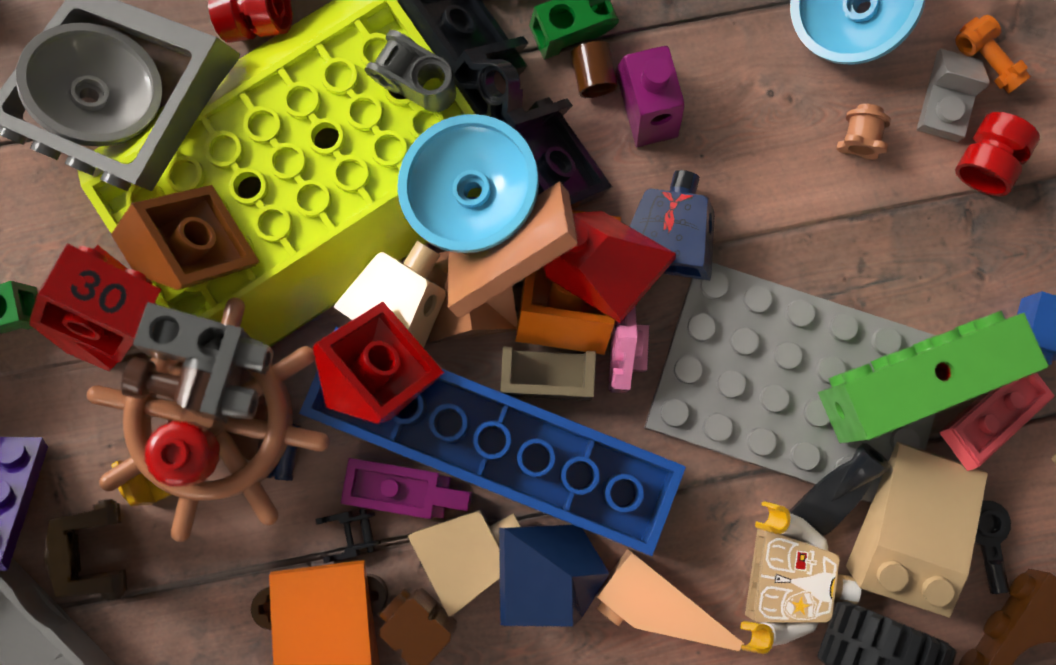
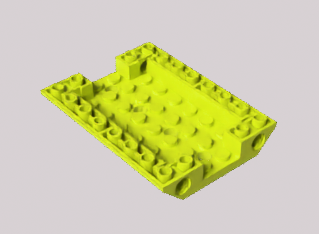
[77,0,482,347]

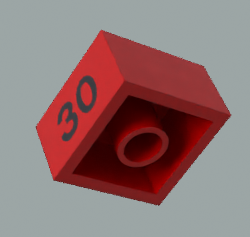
[29,243,162,362]

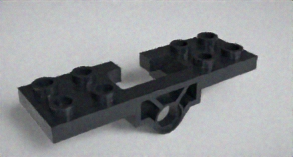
[398,0,612,209]

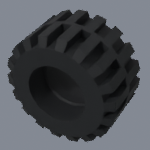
[817,602,957,665]

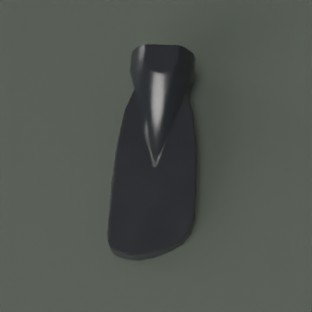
[789,443,890,536]

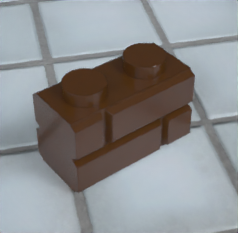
[379,588,457,665]

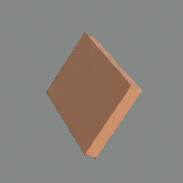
[448,181,578,318]

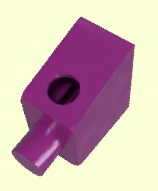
[615,46,685,148]

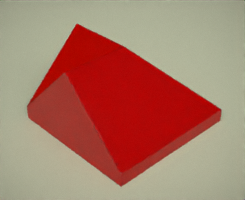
[312,301,444,424]

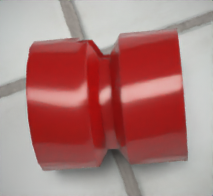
[208,0,293,43]
[955,112,1040,196]

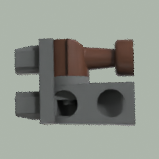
[121,302,274,423]

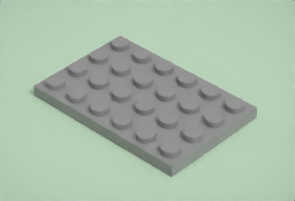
[644,263,936,504]

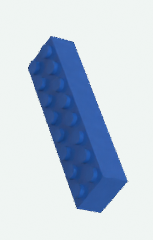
[299,327,686,556]

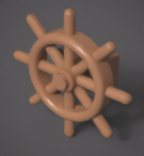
[87,297,330,542]

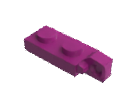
[340,458,472,519]

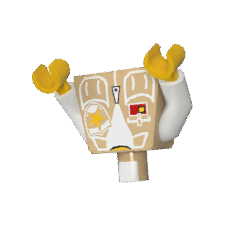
[740,501,861,654]

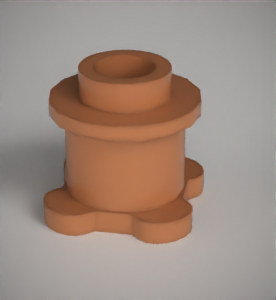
[836,104,891,160]

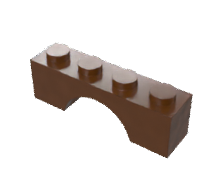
[959,568,1056,665]

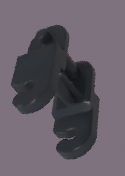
[315,508,381,563]

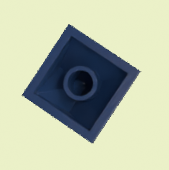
[499,524,610,627]

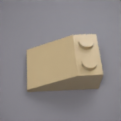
[846,441,988,618]

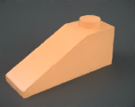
[596,549,744,651]

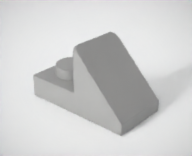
[917,48,989,142]

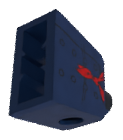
[629,170,715,281]

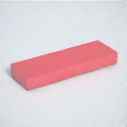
[939,372,1055,471]

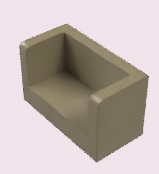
[500,346,596,401]

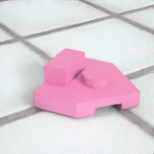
[608,307,649,393]

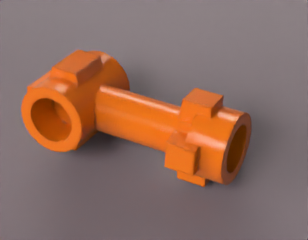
[955,15,1032,94]

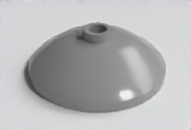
[16,23,162,146]

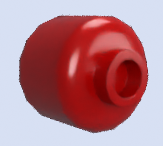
[145,421,220,487]

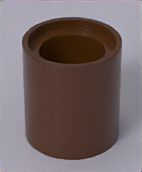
[571,41,618,98]

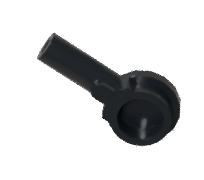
[974,500,1011,594]

